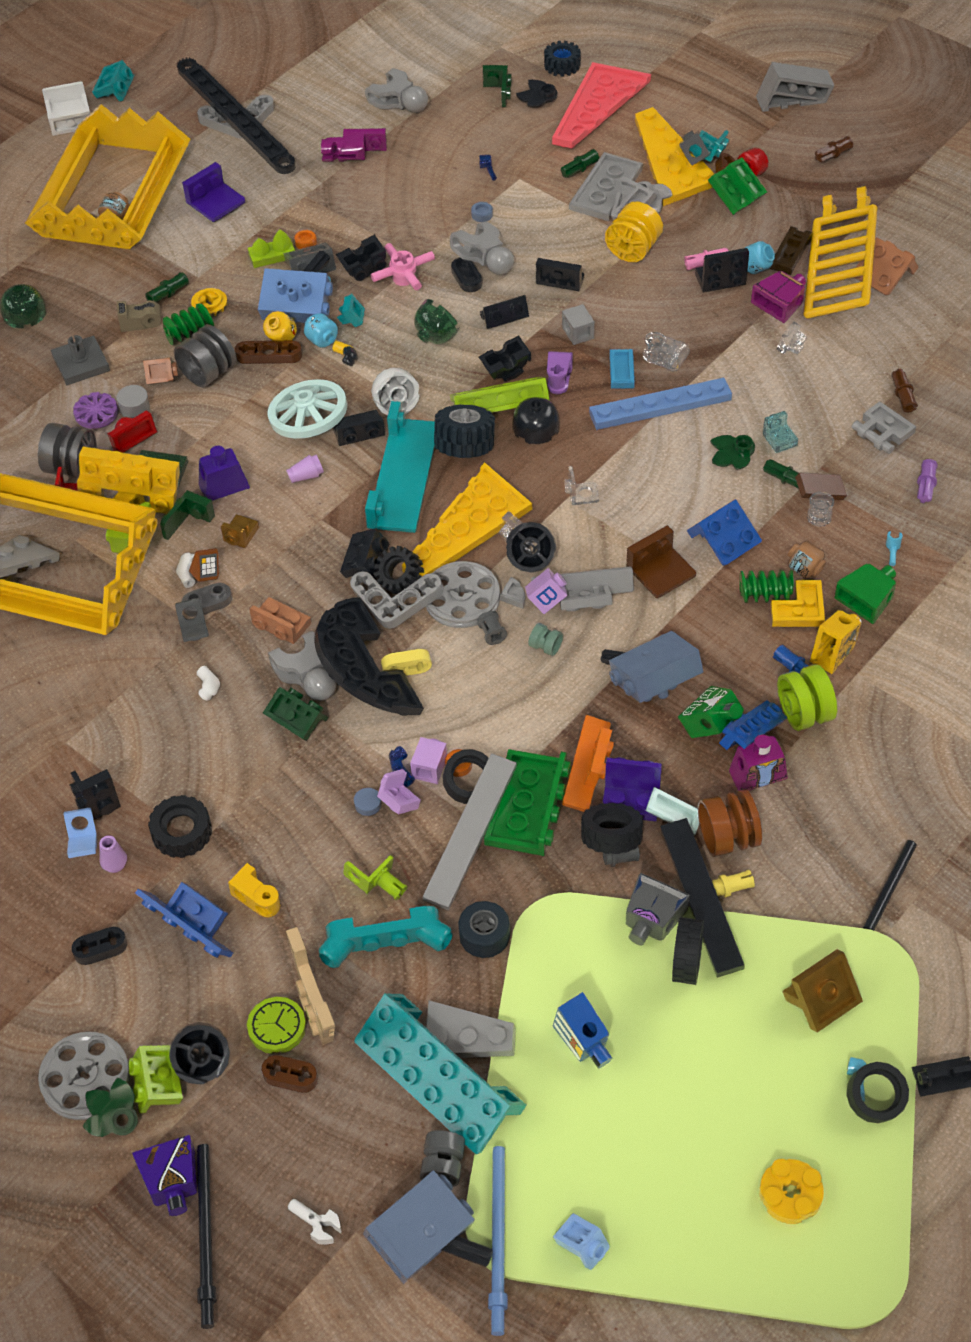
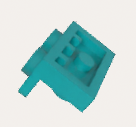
[92,60,134,102]

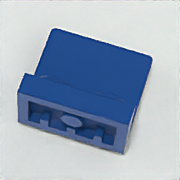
[687,499,762,566]

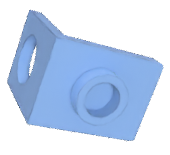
[64,808,97,858]

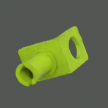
[343,855,407,900]

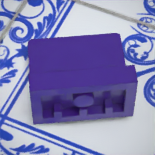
[182,162,246,222]
[603,757,662,821]

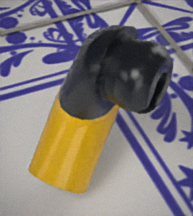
[332,340,358,367]

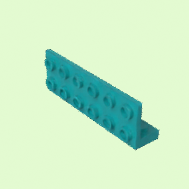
[365,401,435,533]
[354,993,527,1154]

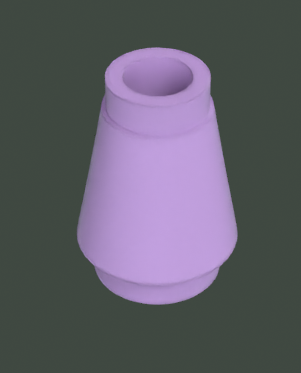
[286,455,324,483]
[99,835,127,873]

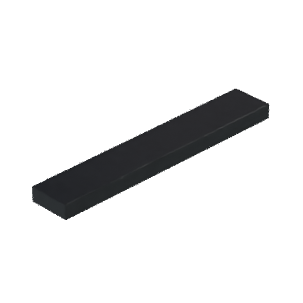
[660,818,745,978]

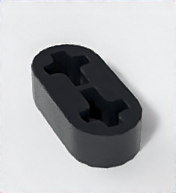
[71,927,127,965]

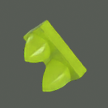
[248,229,295,268]

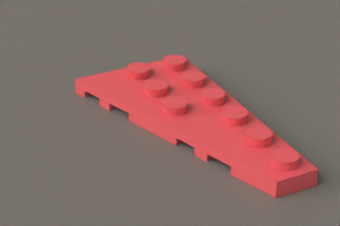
[552,62,651,148]

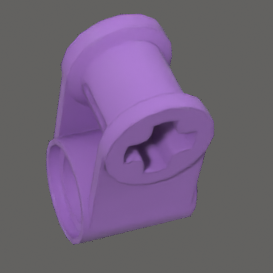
[547,351,573,394]

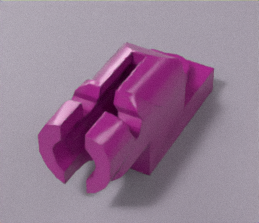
[321,128,387,162]

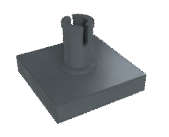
[51,335,110,386]

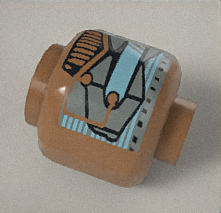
[98,192,130,220]
[787,541,827,579]

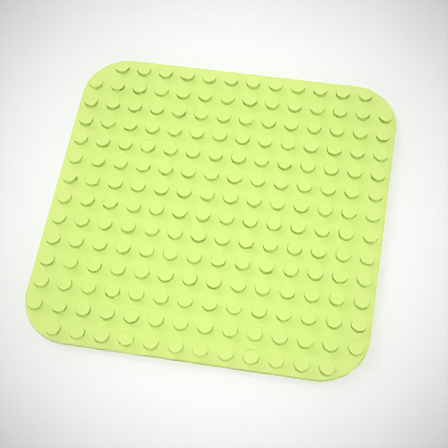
[465,892,919,1329]

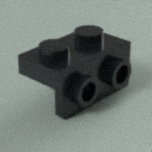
[340,528,390,580]
[69,769,121,820]

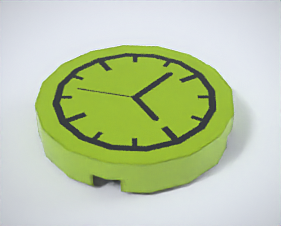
[247,996,306,1054]

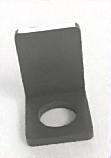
[679,130,710,165]
[175,598,209,642]

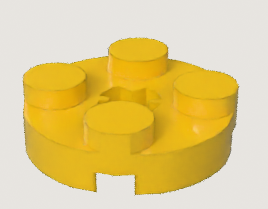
[759,1159,824,1224]

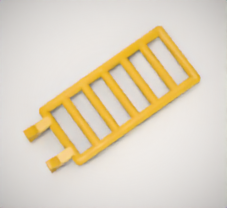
[803,186,878,319]

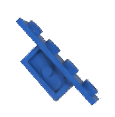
[719,700,787,750]
[135,882,233,958]

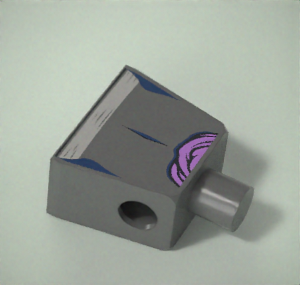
[626,873,690,946]

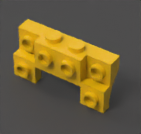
[77,446,179,514]

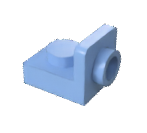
[553,1213,610,1270]

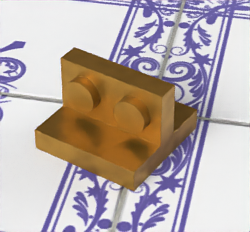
[782,949,863,1032]

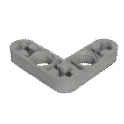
[197,95,274,138]
[350,571,444,629]

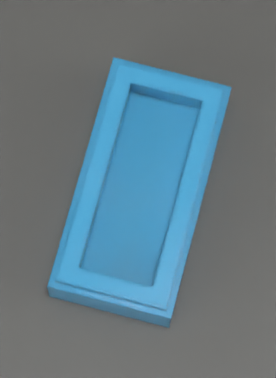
[610,349,634,389]

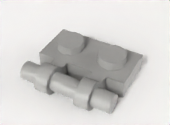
[852,401,916,454]

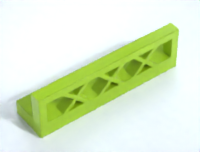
[450,376,550,413]

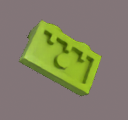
[128,1045,183,1113]

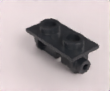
[480,295,529,329]
[911,1056,971,1097]

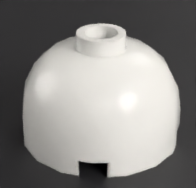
[371,368,419,415]

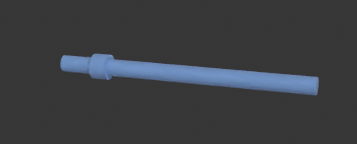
[488,1146,508,1336]

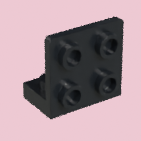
[695,248,749,293]

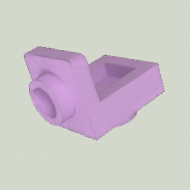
[377,769,421,815]

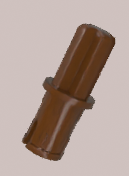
[815,136,853,162]
[891,368,918,413]

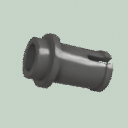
[603,846,640,867]

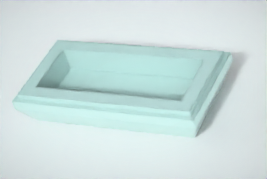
[646,787,699,835]

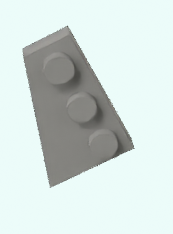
[0,535,59,578]
[426,1001,516,1058]

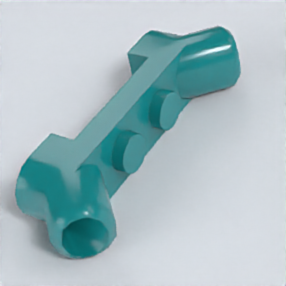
[318,906,453,968]

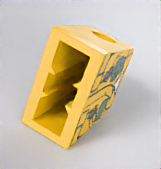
[810,610,861,674]

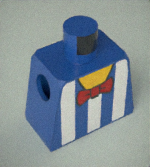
[553,992,613,1069]

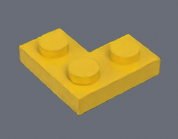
[771,580,825,627]

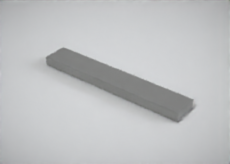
[423,753,517,911]

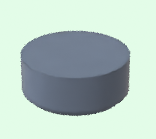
[471,202,493,222]
[354,788,382,816]

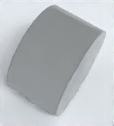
[117,385,150,418]

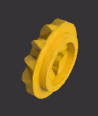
[191,288,227,316]

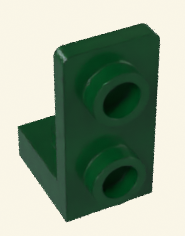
[483,65,512,107]
[160,490,215,540]

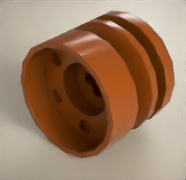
[698,789,762,857]

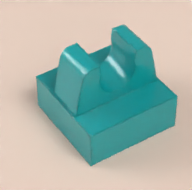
[337,294,365,327]

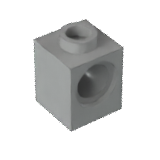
[562,304,594,345]

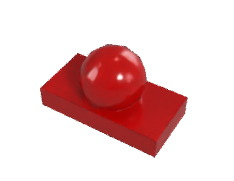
[107,410,157,453]

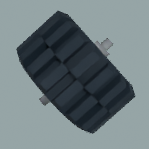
[434,404,495,458]

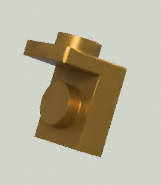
[221,514,259,548]

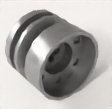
[173,325,236,388]
[38,422,97,478]

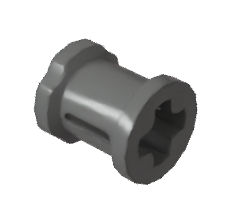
[477,610,507,645]

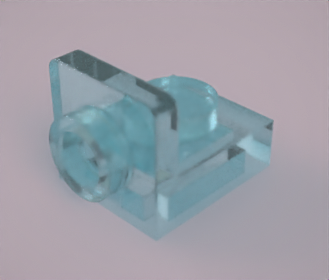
[763,411,798,454]

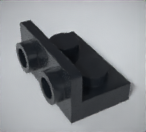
[536,258,585,291]
[333,409,385,446]

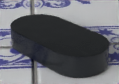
[451,257,482,292]

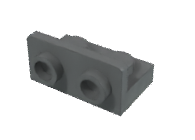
[284,242,336,273]

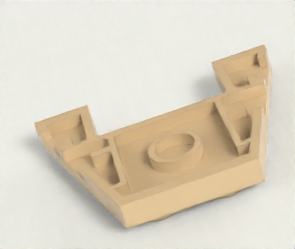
[286,927,335,1045]

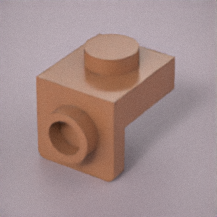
[143,357,178,384]

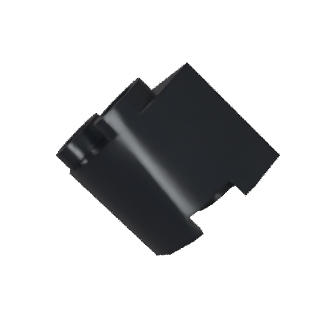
[336,234,386,281]
[478,335,531,382]

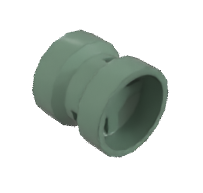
[528,623,563,656]

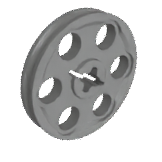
[425,561,500,628]
[38,1032,130,1120]

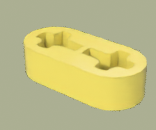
[381,649,432,676]

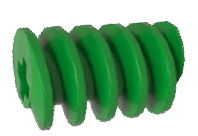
[162,303,215,345]
[739,570,794,603]

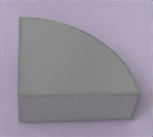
[500,577,525,609]

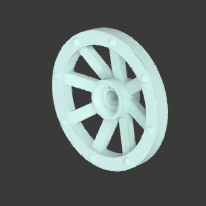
[268,379,348,439]

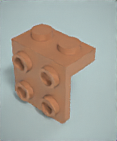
[854,237,919,295]

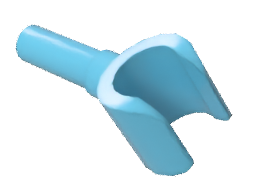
[886,531,903,566]
[847,1057,866,1102]

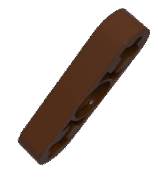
[235,340,302,364]

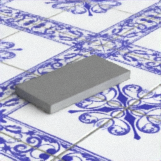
[569,152,643,221]

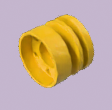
[605,202,663,262]

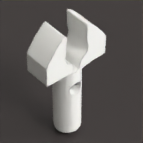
[288,1199,342,1244]

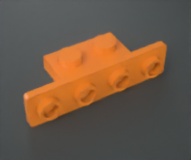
[562,715,614,812]

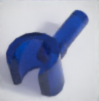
[479,155,497,181]

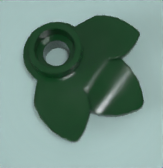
[710,435,755,470]
[83,1078,138,1137]

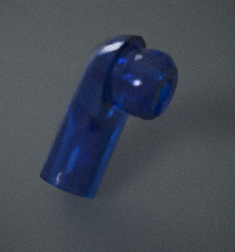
[388,746,415,787]

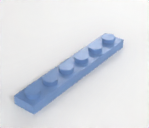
[589,378,732,430]

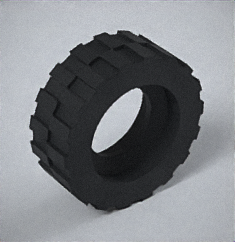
[148,795,212,858]
[581,803,643,854]
[672,917,704,985]

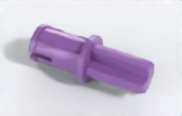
[917,459,938,503]

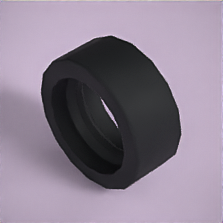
[443,749,489,804]
[846,1062,909,1124]

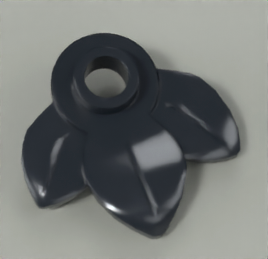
[516,79,558,107]

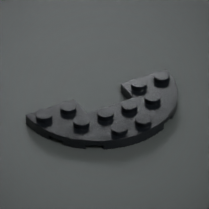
[314,597,424,716]

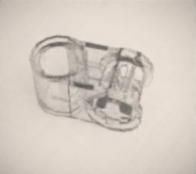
[643,332,690,371]

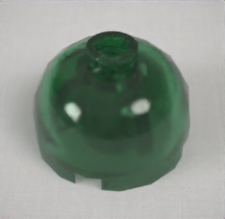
[0,284,46,328]
[414,299,460,345]

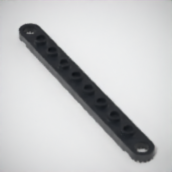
[177,57,296,174]

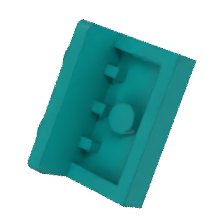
[689,130,729,162]

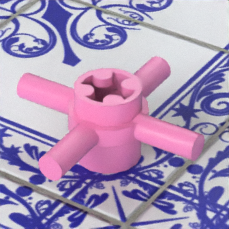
[371,243,435,291]

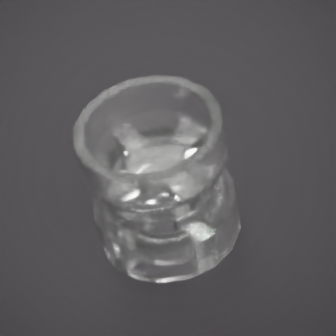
[807,492,834,527]

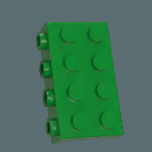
[484,749,571,856]

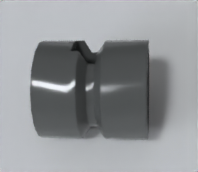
[420,1130,465,1187]

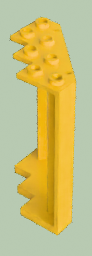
[25,104,191,249]
[0,473,157,635]

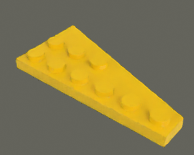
[635,107,714,206]
[402,462,532,577]

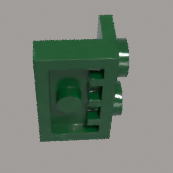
[263,686,329,741]

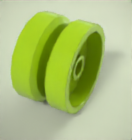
[777,664,837,731]

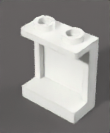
[42,81,90,136]

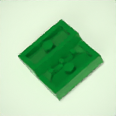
[708,157,767,215]

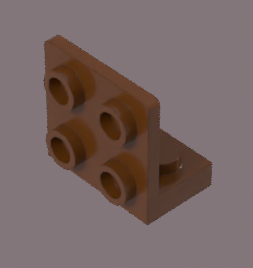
[626,525,696,598]

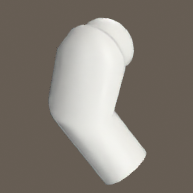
[176,552,196,588]
[197,666,220,701]

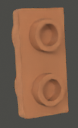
[250,597,311,644]

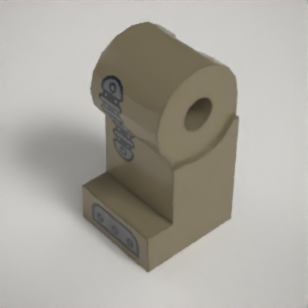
[117,301,161,332]

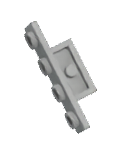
[531,567,634,611]

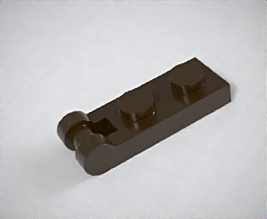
[770,226,813,275]

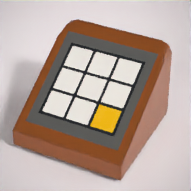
[189,548,219,582]

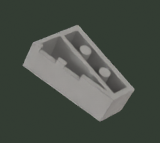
[756,62,835,112]

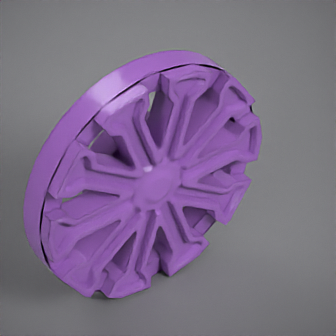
[73,392,118,429]

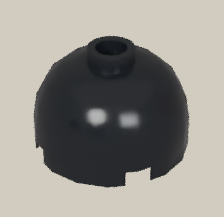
[512,397,560,444]
[506,522,557,573]
[169,1022,230,1085]

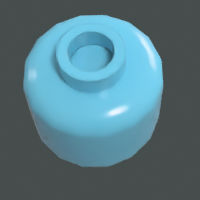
[745,241,775,274]
[304,313,338,348]

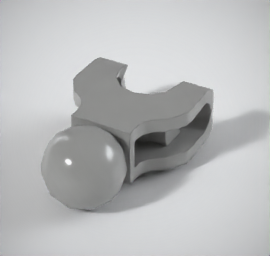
[365,68,428,113]
[450,221,514,275]
[268,631,336,701]

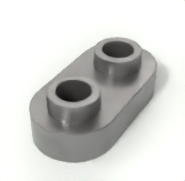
[182,583,232,617]

